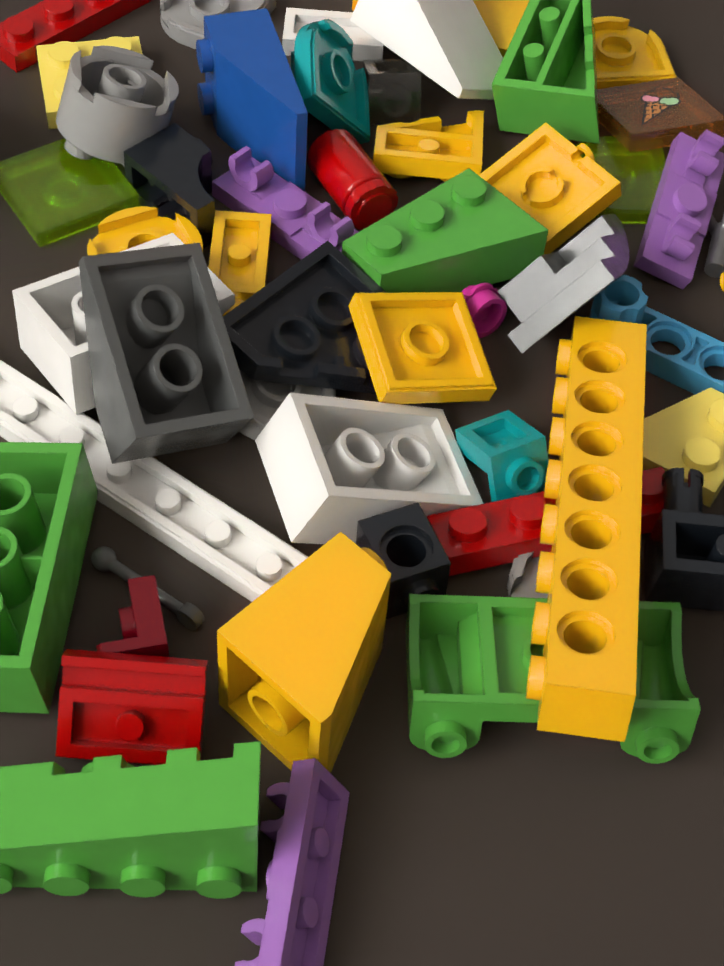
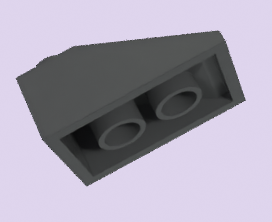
[79,243,254,464]

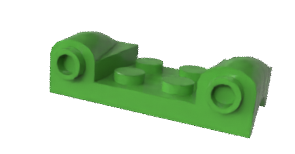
[405,594,701,764]

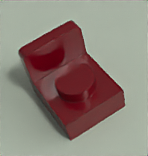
[96,575,169,657]

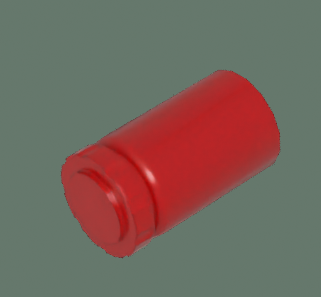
[307,129,398,230]

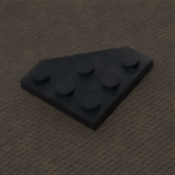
[223,241,387,394]

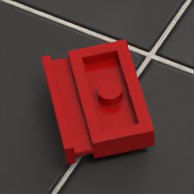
[56,649,208,765]

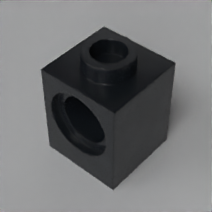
[356,502,451,619]

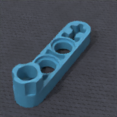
[589,275,724,394]

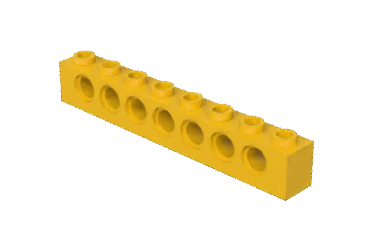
[526,316,647,742]

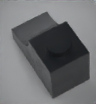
[124,123,215,248]

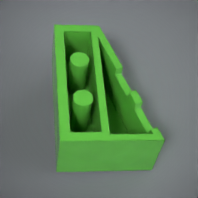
[492,0,600,144]
[342,168,548,293]

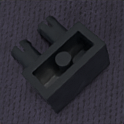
[644,468,724,611]

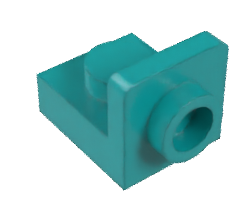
[455,410,548,502]

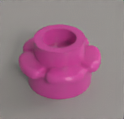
[461,282,507,338]

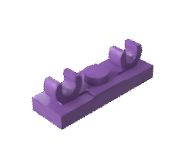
[634,129,724,290]
[212,146,359,260]
[235,758,350,966]

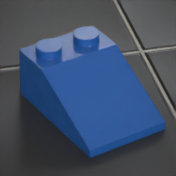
[196,8,308,191]

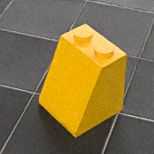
[217,532,391,773]

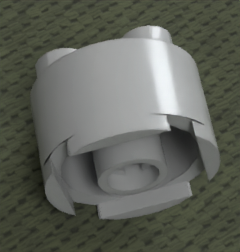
[56,45,179,167]

